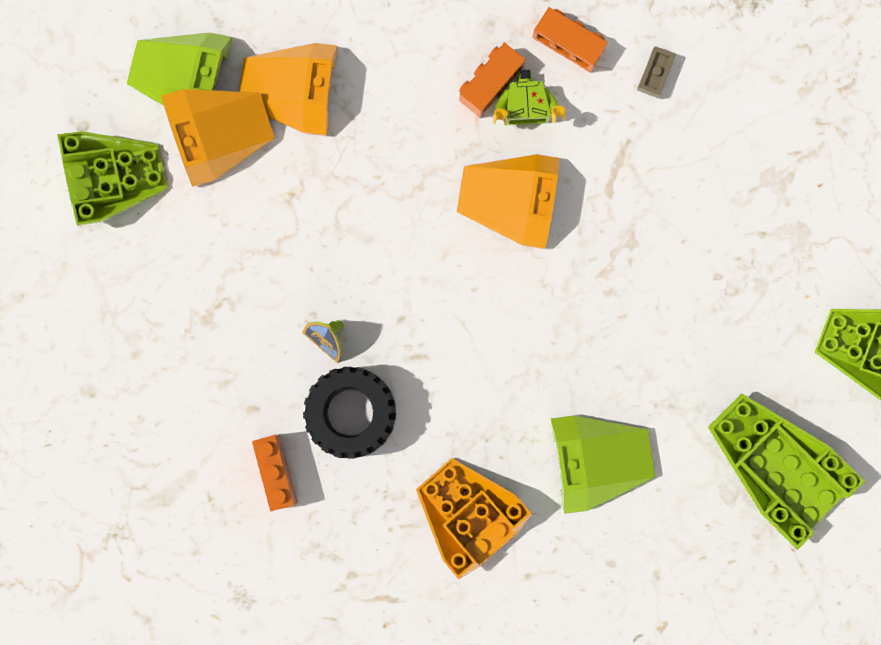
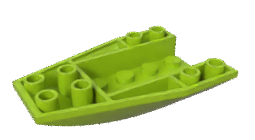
[707,393,865,550]

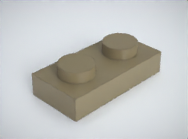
[637,46,676,98]

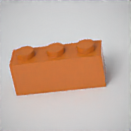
[532,7,608,73]
[459,42,526,118]
[252,434,298,512]

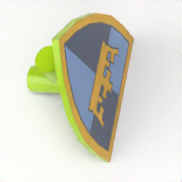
[302,320,344,363]

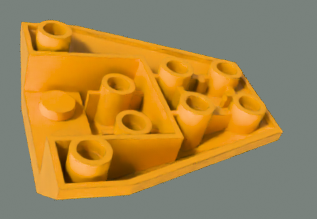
[239,43,338,136]
[161,89,274,187]
[457,154,559,249]
[416,458,532,579]

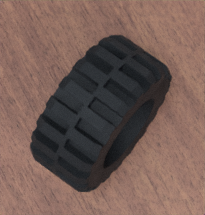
[303,366,397,459]

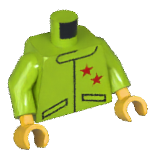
[493,70,566,126]

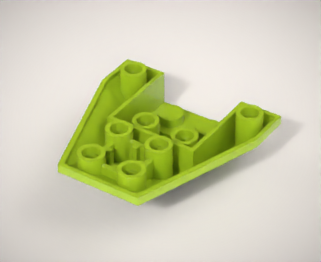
[127,32,233,106]
[57,131,168,226]
[814,309,881,400]
[550,415,655,514]

